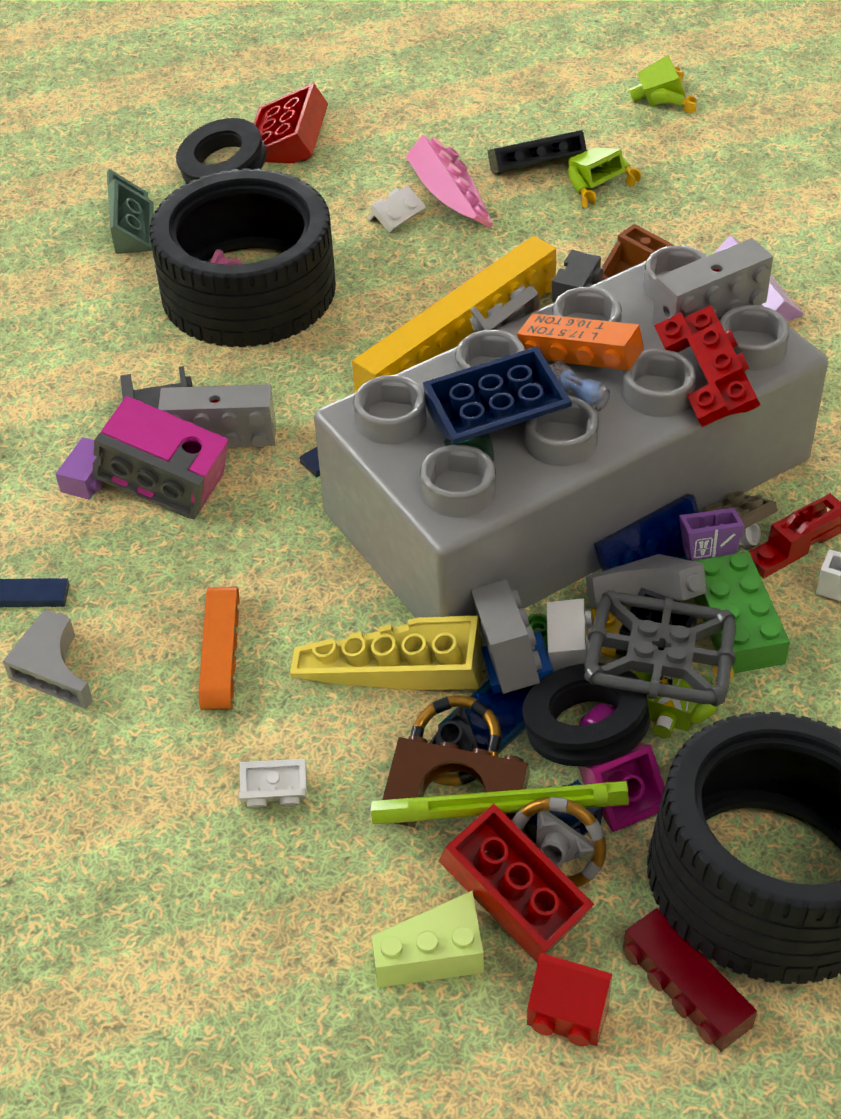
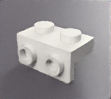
[367,185,426,232]
[238,759,307,808]

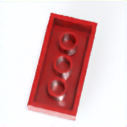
[439,803,594,963]

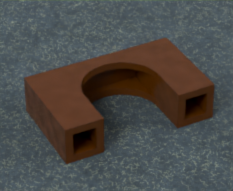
[382,735,530,828]

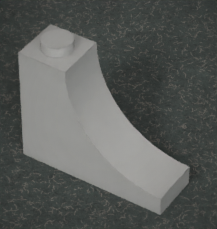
[586,554,707,607]
[3,609,93,709]

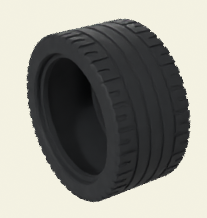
[149,168,336,347]
[647,712,841,984]

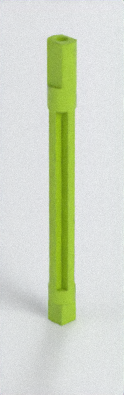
[371,781,629,825]

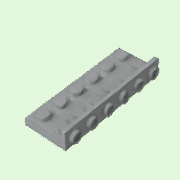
[470,285,539,333]

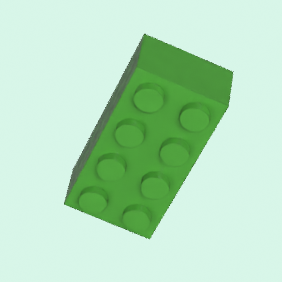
[694,551,790,673]

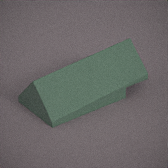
[107,169,154,254]

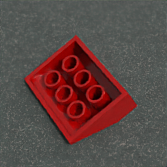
[253,83,328,163]

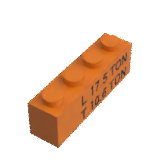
[517,313,644,371]

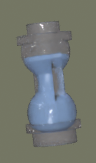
[549,361,610,411]

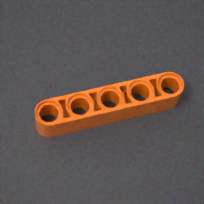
[199,586,240,710]

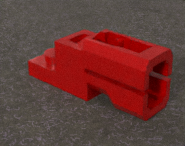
[749,493,841,579]

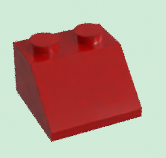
[527,953,612,1046]

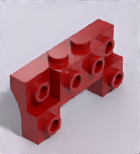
[654,305,761,427]

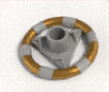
[511,797,607,887]

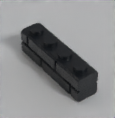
[487,130,587,173]

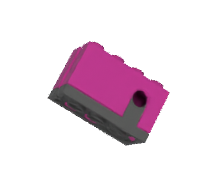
[92,396,229,520]

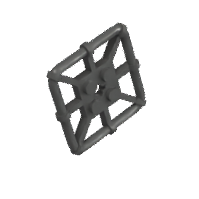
[584,590,736,706]

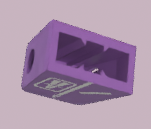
[679,508,744,561]

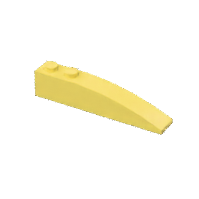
[290,616,483,690]

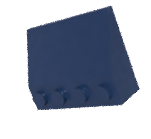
[423,346,572,444]

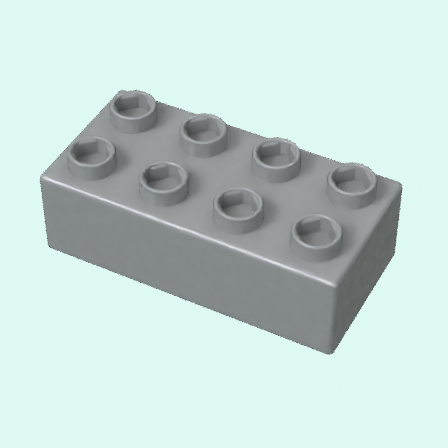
[314,245,828,632]

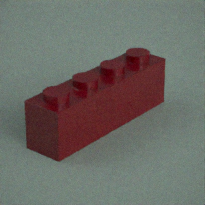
[623,908,757,1052]

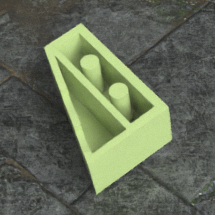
[372,891,484,988]

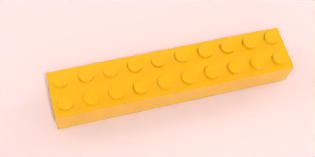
[352,235,557,393]

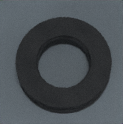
[176,118,267,184]
[523,663,650,766]

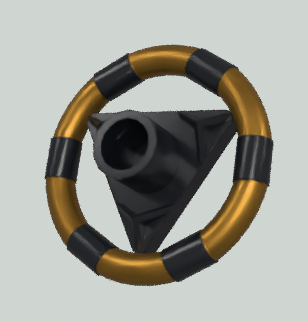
[410,695,502,786]

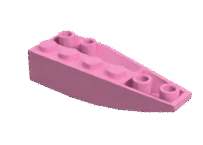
[406,135,493,228]

